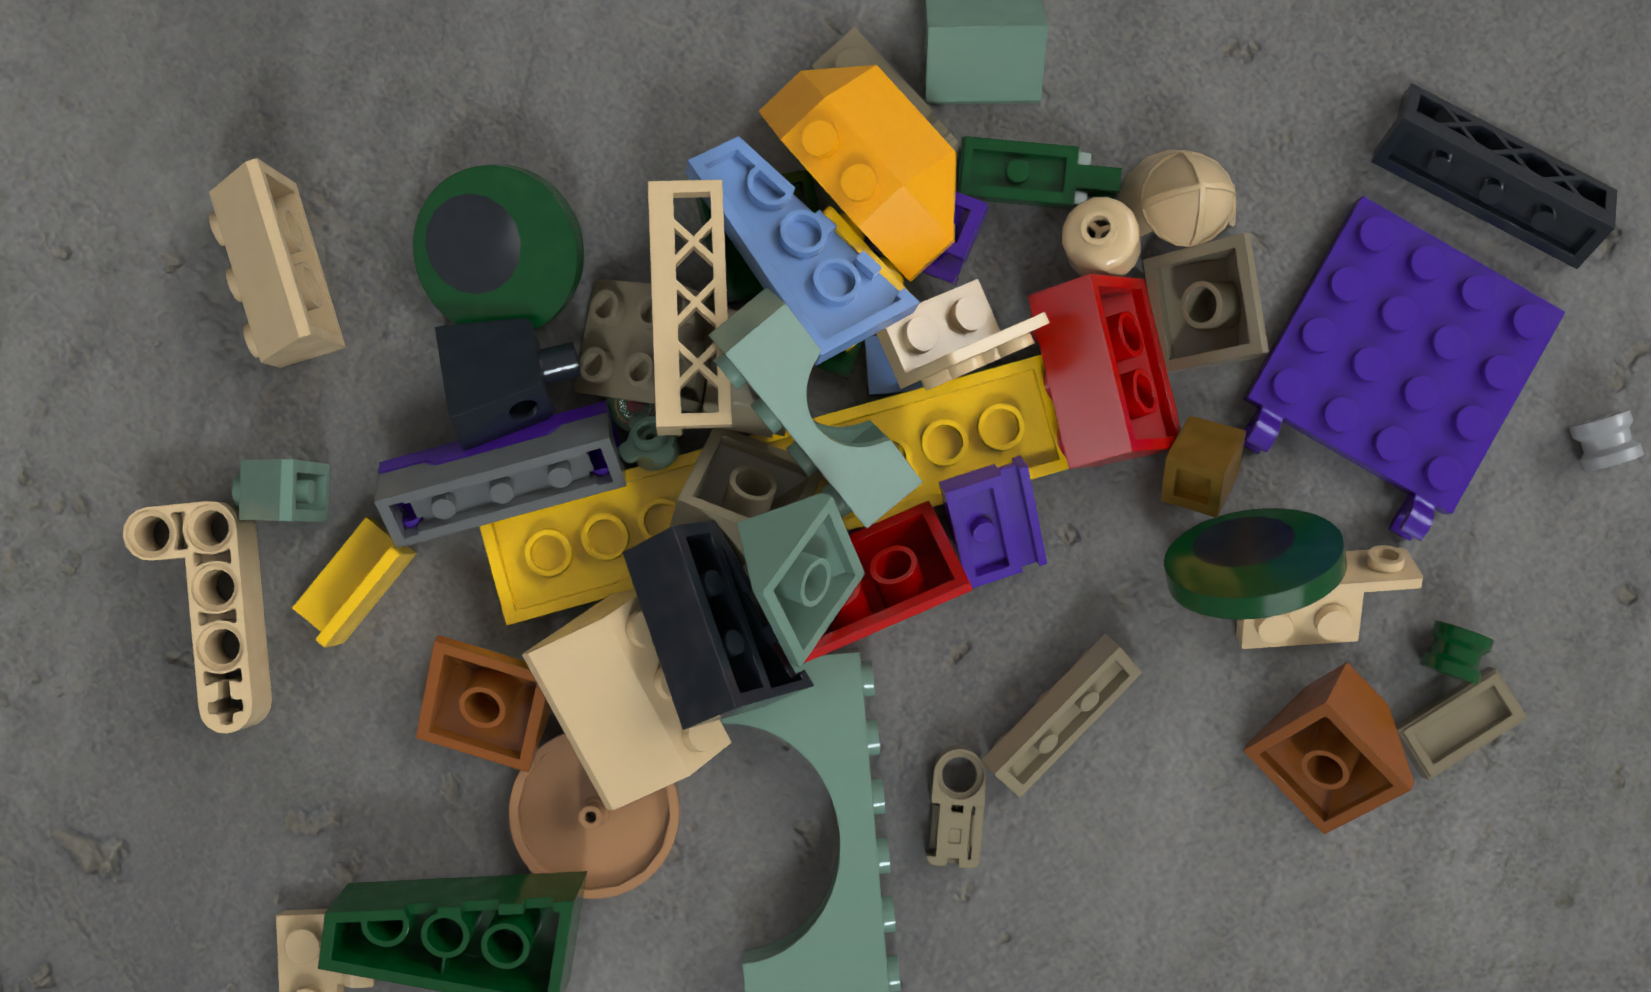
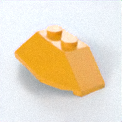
[758,65,957,282]

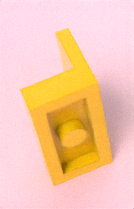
[292,517,417,648]

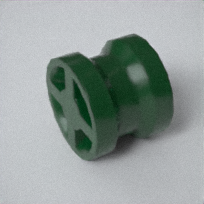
[1419,620,1494,685]

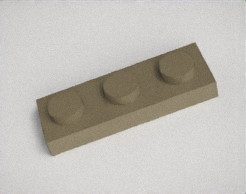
[981,634,1142,798]

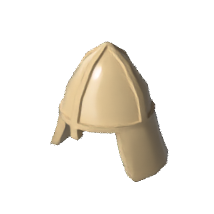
[1118,149,1237,248]

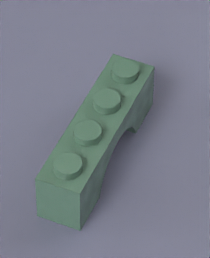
[709,287,923,528]

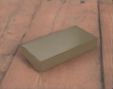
[1395,667,1527,780]

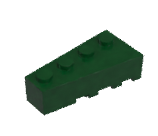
[318,871,587,992]

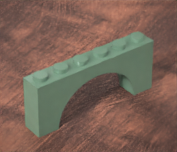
[721,648,901,992]

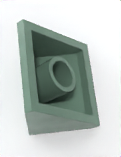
[924,0,1048,105]
[737,493,865,667]

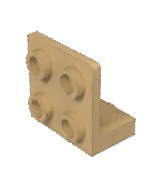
[876,279,1050,391]

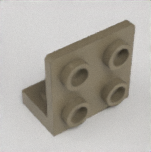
[574,279,715,413]

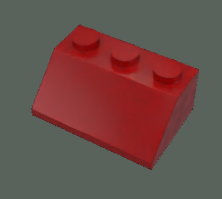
[1028,274,1181,469]
[803,500,973,664]

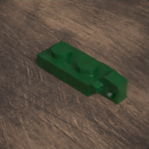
[956,136,1122,209]

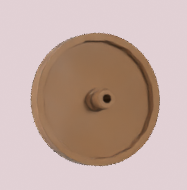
[509,733,681,899]

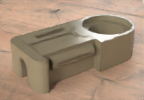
[925,745,987,869]

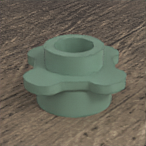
[619,413,685,471]

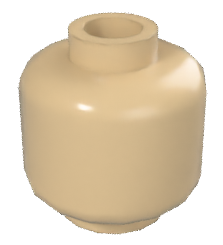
[1062,197,1141,277]

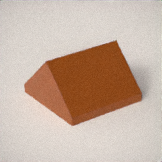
[416,635,552,772]

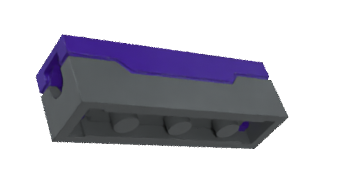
[374,401,627,549]

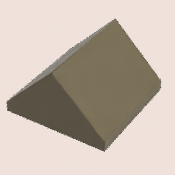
[1143,233,1269,373]

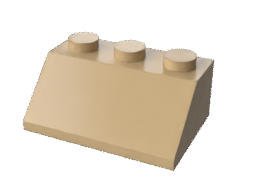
[209,158,346,368]
[522,590,732,810]

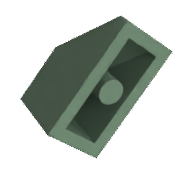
[232,459,330,522]

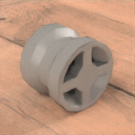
[1569,409,1645,472]

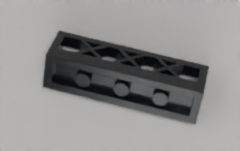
[1371,83,1617,269]

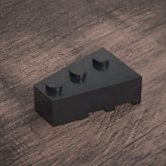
[622,520,814,730]

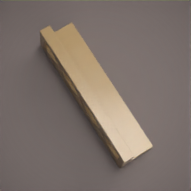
[648,180,732,436]

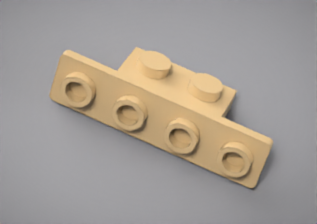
[1236,545,1423,649]

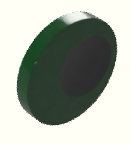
[413,164,584,330]
[1164,508,1347,620]

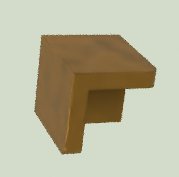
[1160,416,1246,518]

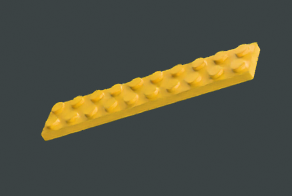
[479,354,1069,626]

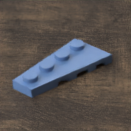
[685,136,920,365]

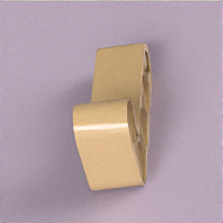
[123,501,272,734]

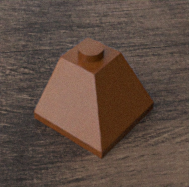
[1243,662,1414,834]

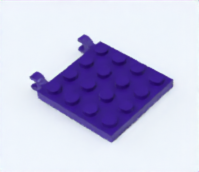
[1243,196,1565,541]

